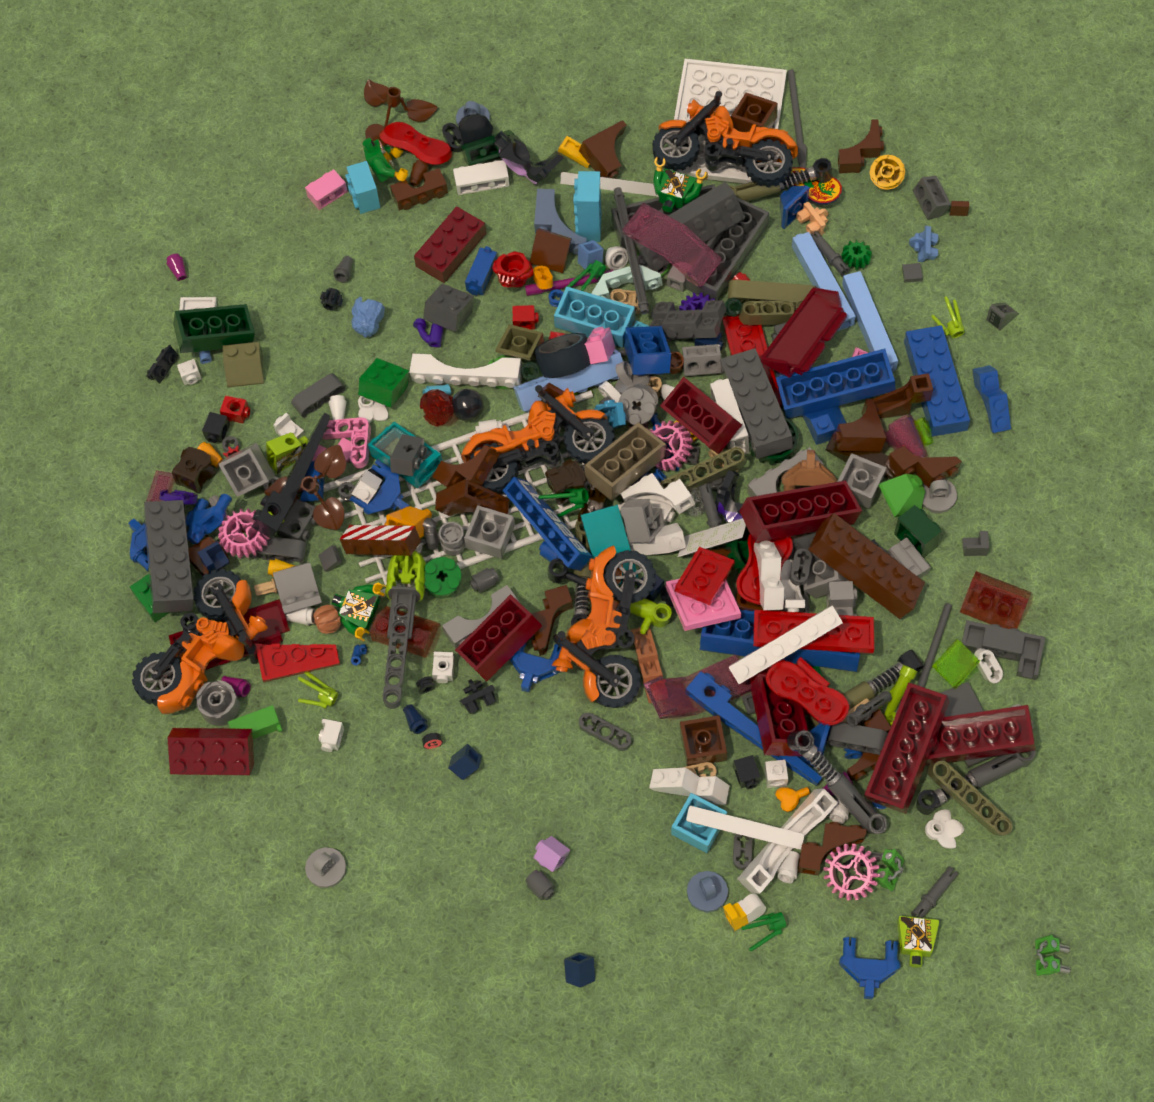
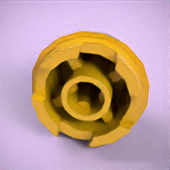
[870,154,905,190]

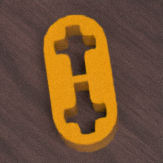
[533,266,553,289]

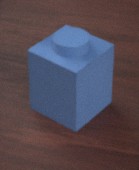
[577,240,603,269]

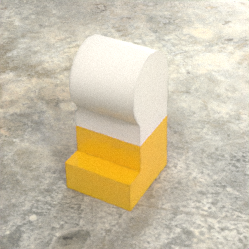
[723,893,766,931]

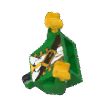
[362,138,408,182]
[653,157,708,212]
[332,583,386,642]

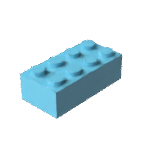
[574,171,602,242]
[554,286,635,348]

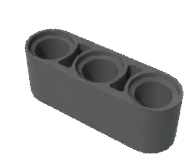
[291,373,345,418]
[249,537,307,564]
[827,722,888,755]

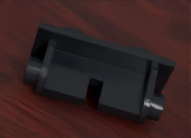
[146,345,179,384]

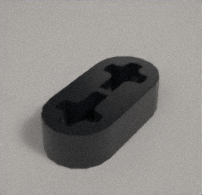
[442,123,465,153]

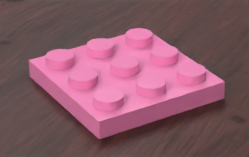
[665,579,741,631]

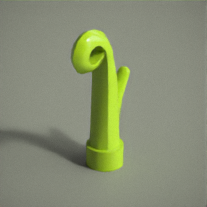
[884,665,918,726]

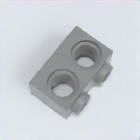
[682,344,721,376]

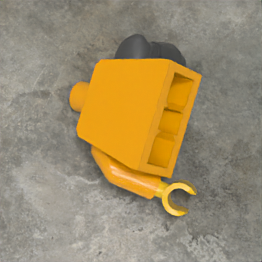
[384,506,440,549]

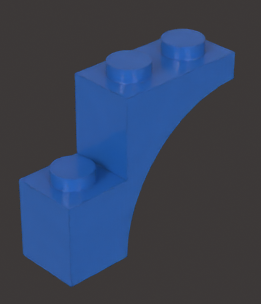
[972,365,1011,433]

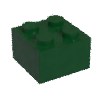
[894,505,942,558]

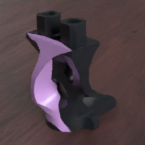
[494,131,564,184]

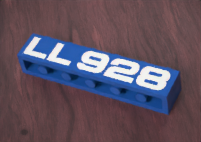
[503,477,592,571]

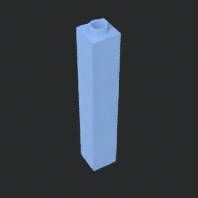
[792,232,856,331]
[842,271,898,372]

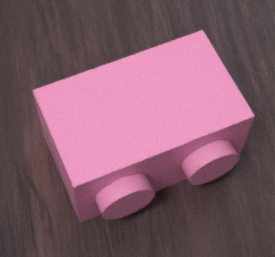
[305,169,348,210]
[585,327,616,364]

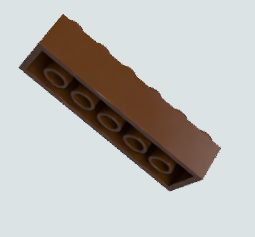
[808,513,925,619]

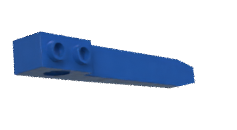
[685,671,822,786]

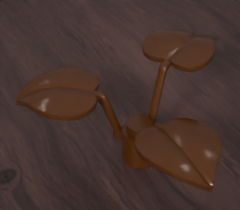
[364,79,438,146]
[264,445,346,530]

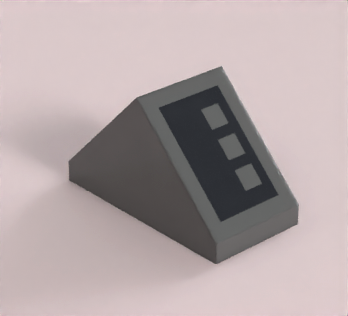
[986,303,1019,331]

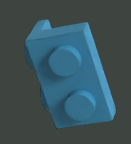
[592,400,626,430]

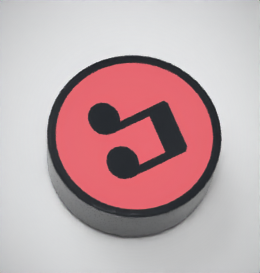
[422,733,443,749]

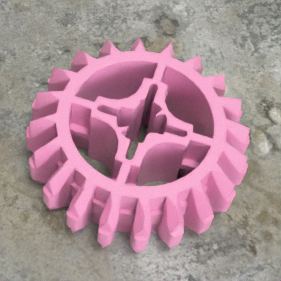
[649,421,694,471]
[218,508,270,559]
[824,844,880,900]

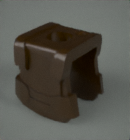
[172,447,216,494]
[545,459,588,505]

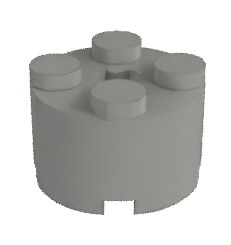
[619,384,658,425]
[196,680,240,726]

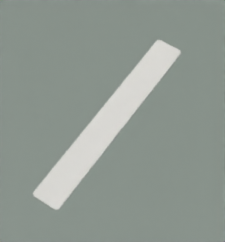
[560,172,659,197]
[686,806,804,849]

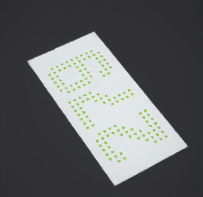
[678,518,746,557]

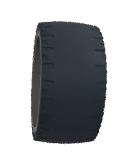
[535,333,590,378]

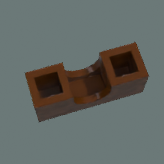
[390,168,448,211]

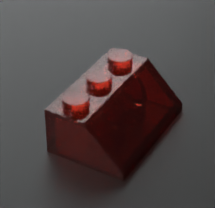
[960,571,1032,629]
[370,606,440,658]

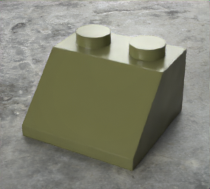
[495,324,544,361]
[223,342,264,388]

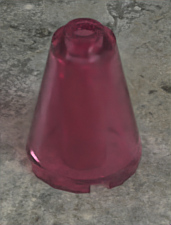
[883,413,928,457]

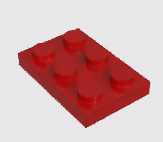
[674,547,735,606]

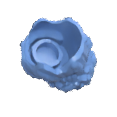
[351,297,385,338]

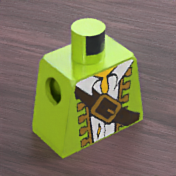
[266,432,308,475]
[897,916,939,968]

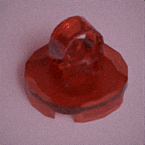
[420,389,454,426]

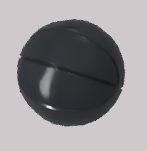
[451,389,484,421]

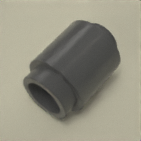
[470,567,500,593]
[525,870,555,900]

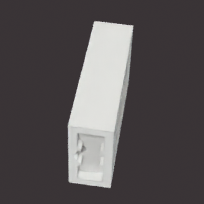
[710,379,749,456]

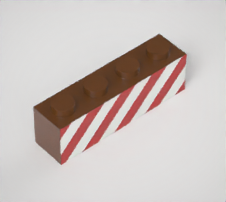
[340,525,421,556]

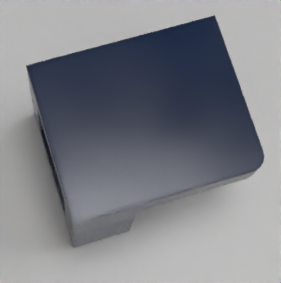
[197,541,230,574]
[448,744,482,780]
[564,952,595,988]

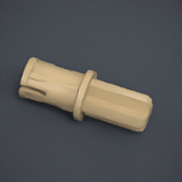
[254,579,278,596]

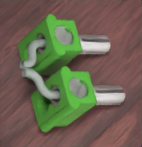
[864,849,904,891]
[1035,935,1071,976]

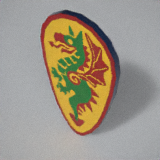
[791,167,842,205]

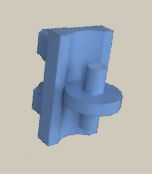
[909,225,938,262]

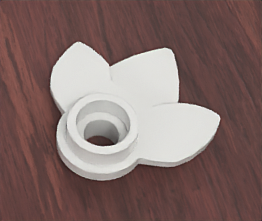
[358,396,388,424]
[925,809,964,849]

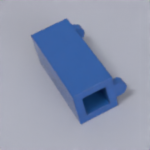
[465,246,498,295]

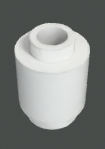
[475,419,502,434]

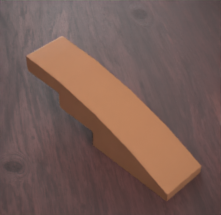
[630,627,668,703]

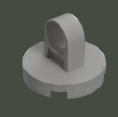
[615,361,650,395]
[922,479,957,514]
[305,847,346,888]

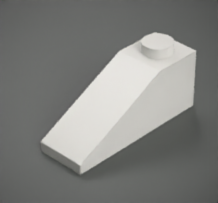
[627,523,686,555]

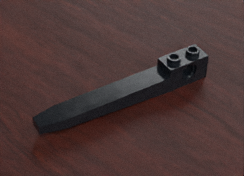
[251,412,331,539]

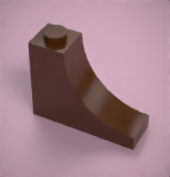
[579,120,627,179]
[833,399,886,452]
[435,479,509,516]

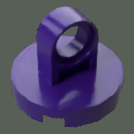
[159,489,198,508]

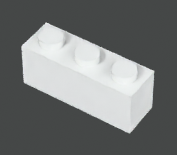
[453,160,509,195]

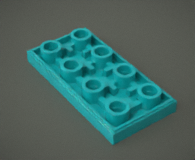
[580,505,639,585]

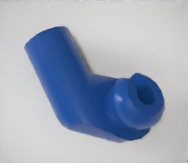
[351,644,367,666]

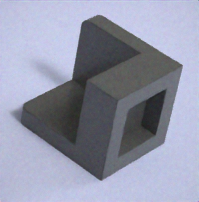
[962,531,989,556]

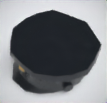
[458,113,493,143]

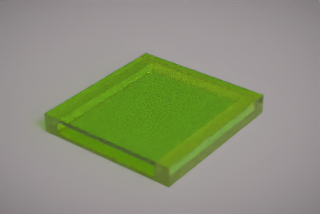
[932,638,980,689]

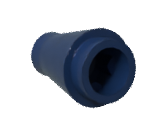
[403,704,428,734]

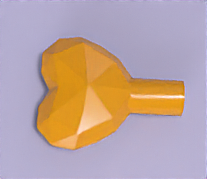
[775,787,810,812]

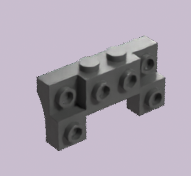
[650,300,726,339]
[957,620,1045,680]

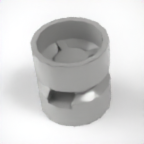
[439,522,465,556]

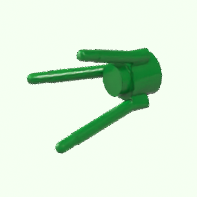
[565,260,607,291]
[538,487,589,518]
[741,912,786,951]

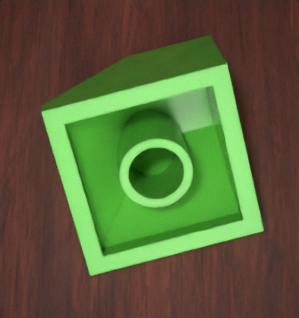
[879,474,925,517]

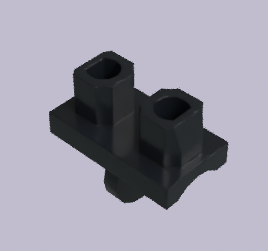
[459,679,496,714]

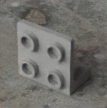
[273,562,322,614]

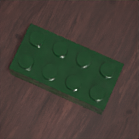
[173,304,255,353]

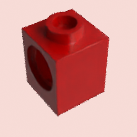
[512,305,539,330]
[220,396,251,424]

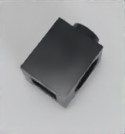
[202,412,230,443]
[733,755,761,789]

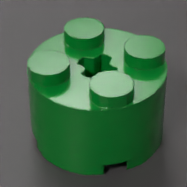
[424,557,461,599]

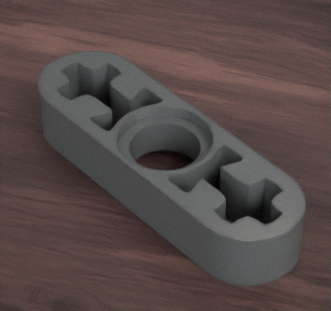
[579,713,631,751]

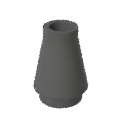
[333,256,353,283]

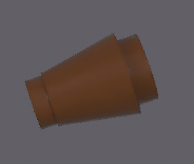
[408,160,429,187]

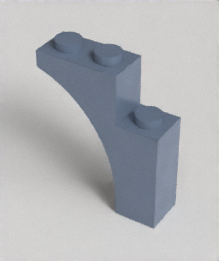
[534,189,587,255]

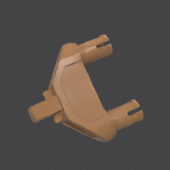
[781,450,837,491]

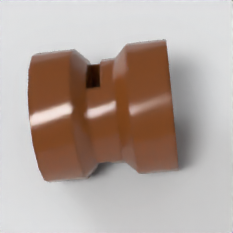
[670,351,684,374]

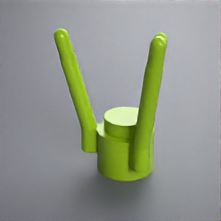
[931,296,965,339]
[298,672,338,709]

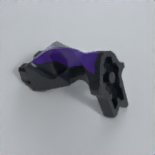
[715,470,743,522]

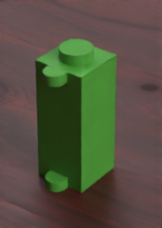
[228,705,282,739]

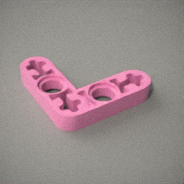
[322,417,371,468]

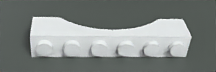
[409,354,523,388]
[729,605,843,684]
[737,789,838,893]

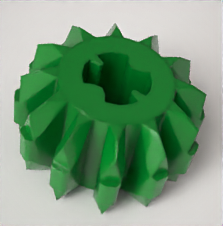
[841,240,872,271]

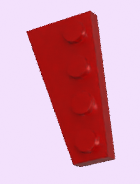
[255,644,340,682]

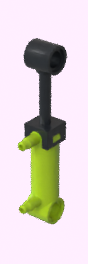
[547,558,672,635]

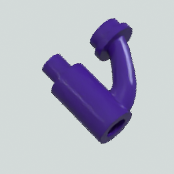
[413,318,444,348]

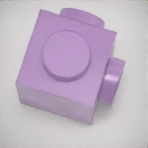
[533,836,570,872]

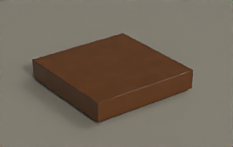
[530,228,572,273]

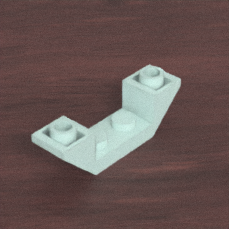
[591,264,663,299]

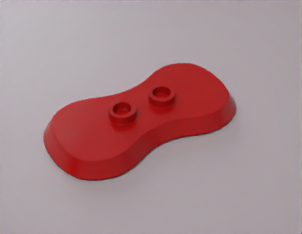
[379,122,453,165]
[736,534,793,605]
[766,661,849,726]

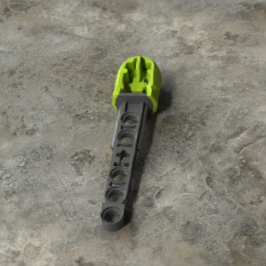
[383,551,426,709]

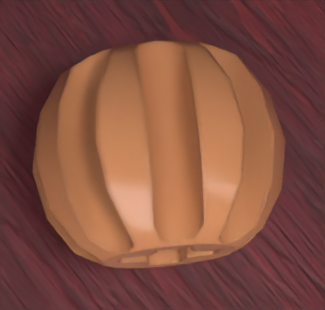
[313,605,341,634]

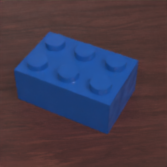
[624,326,671,376]

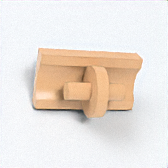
[796,202,828,235]

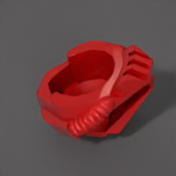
[492,251,533,288]

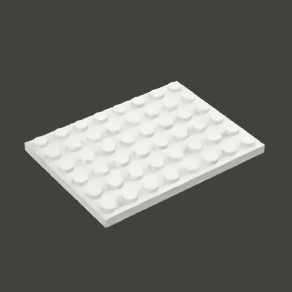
[668,59,787,184]

